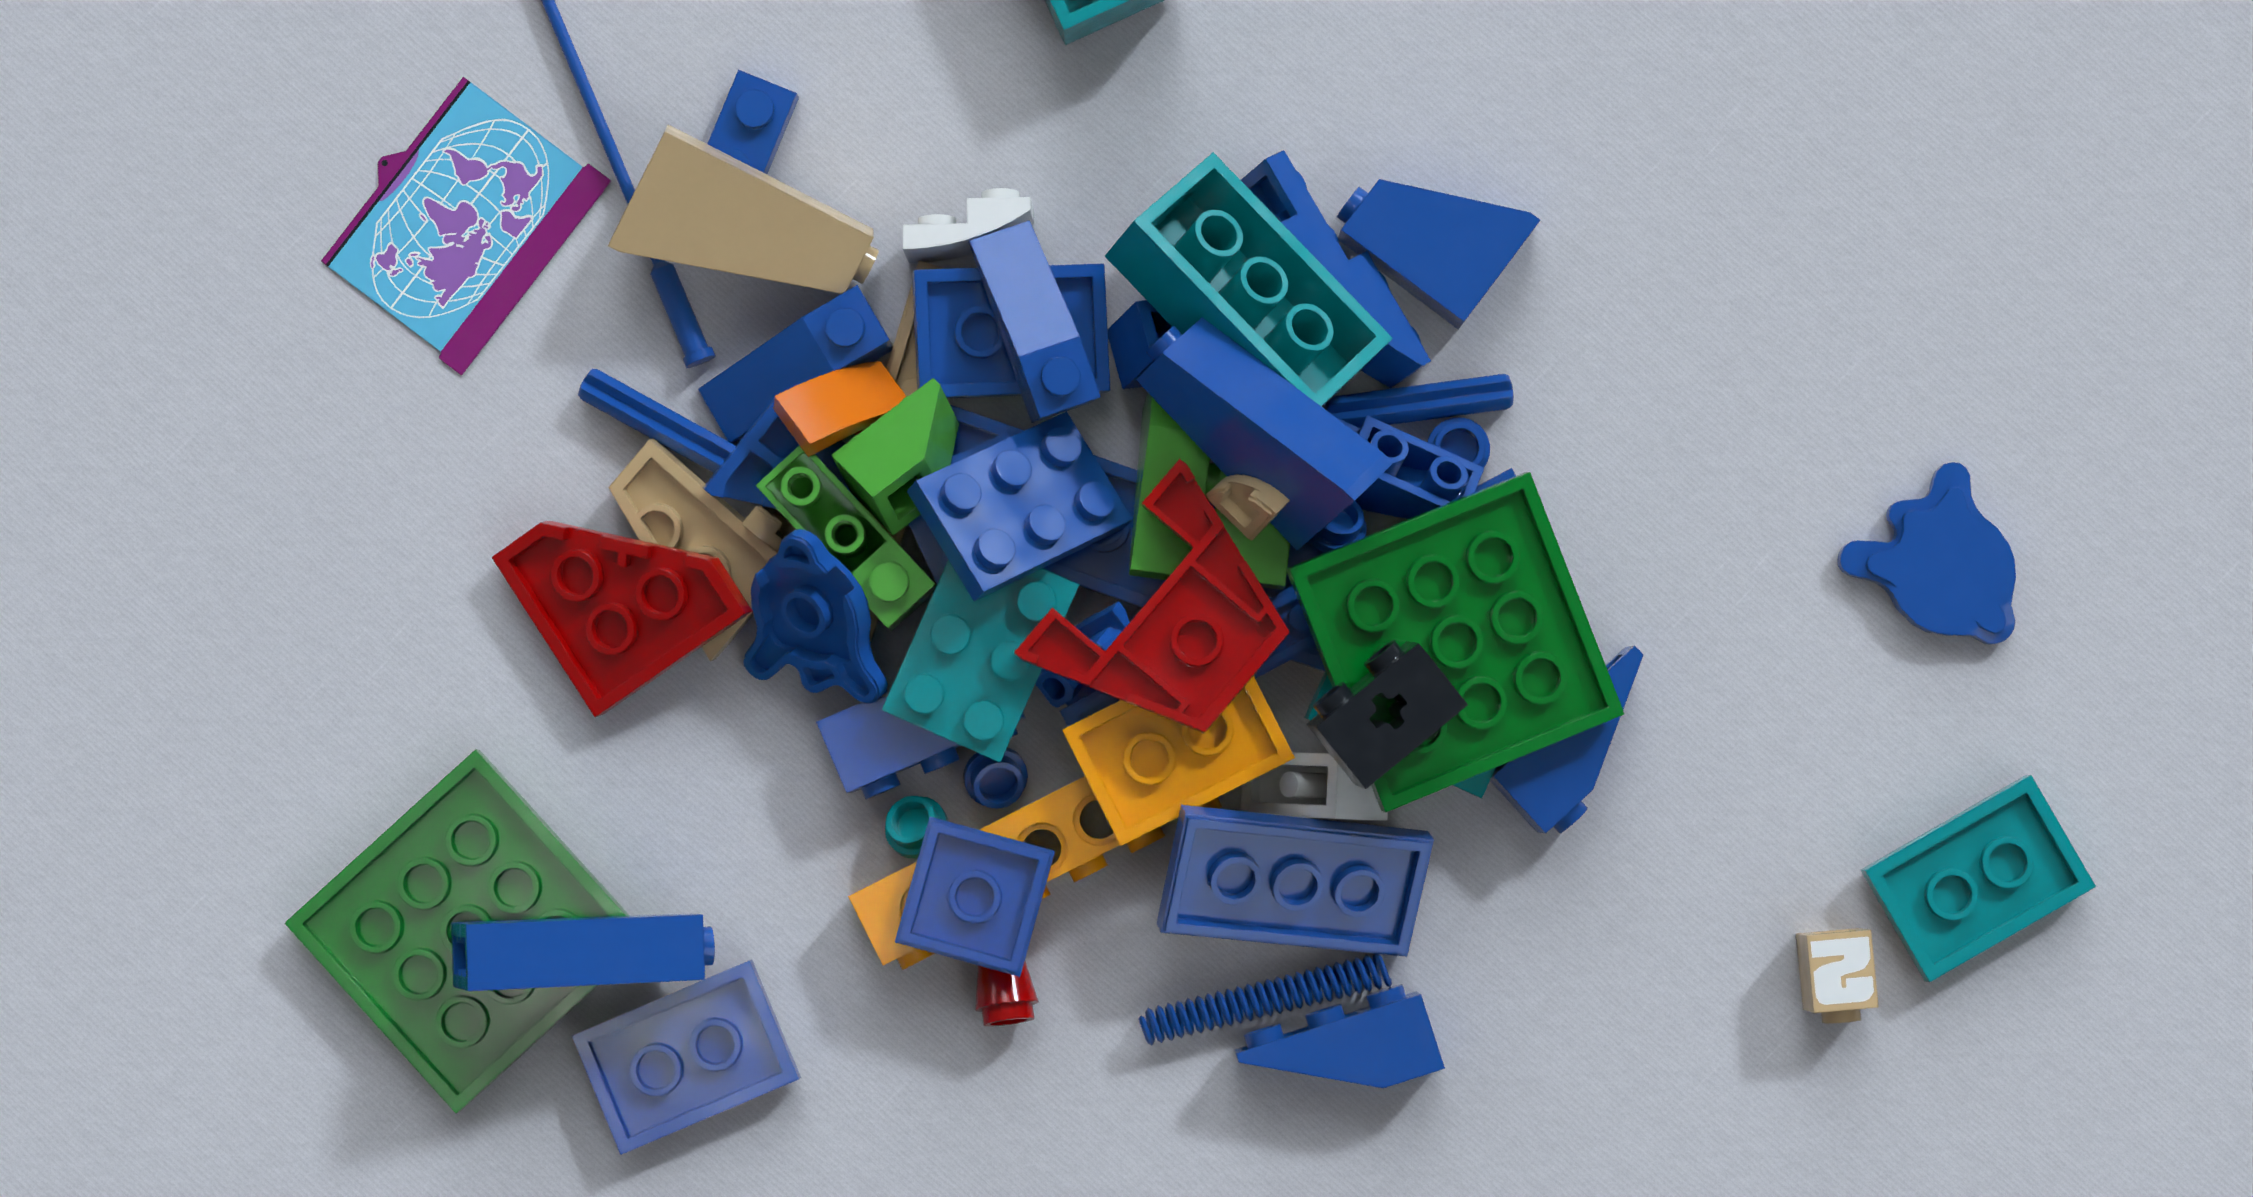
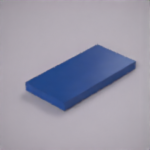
[1156,805,1434,957]

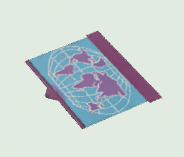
[321,77,611,376]

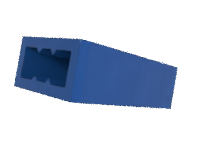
[1136,317,1393,550]
[451,913,715,991]

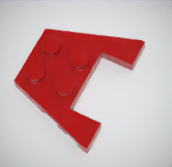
[1014,459,1290,734]

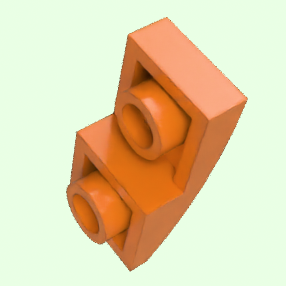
[773,361,907,457]

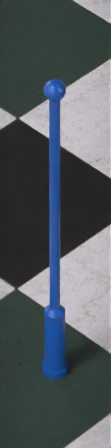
[541,0,716,368]

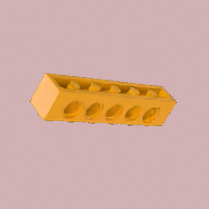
[848,776,1222,970]

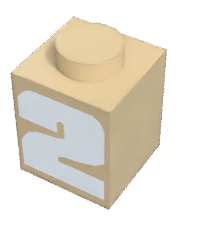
[1796,928,1879,1024]

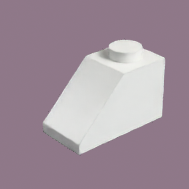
[1241,752,1388,821]

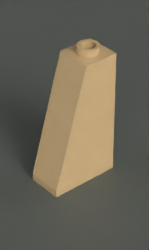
[608,124,879,294]

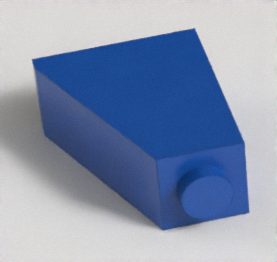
[1337,179,1540,330]

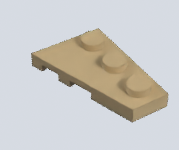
[608,439,778,662]

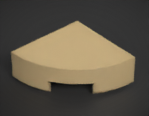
[1205,474,1290,541]
[741,506,796,551]

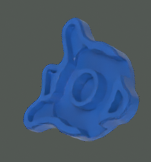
[1838,462,2016,645]
[743,529,888,704]

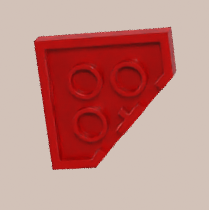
[491,521,753,717]

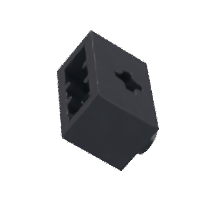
[1306,640,1468,789]

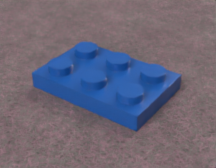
[912,263,1111,399]
[907,411,1133,602]
[572,960,801,1155]

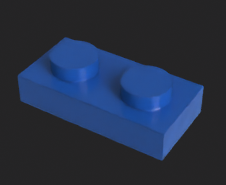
[708,69,799,174]

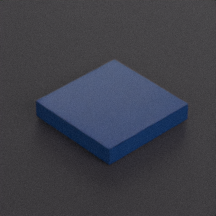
[895,816,1055,977]

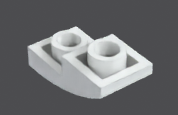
[903,188,1034,263]

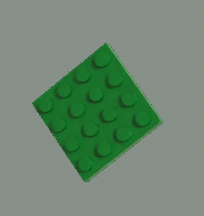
[1286,472,1624,813]
[285,749,630,1114]

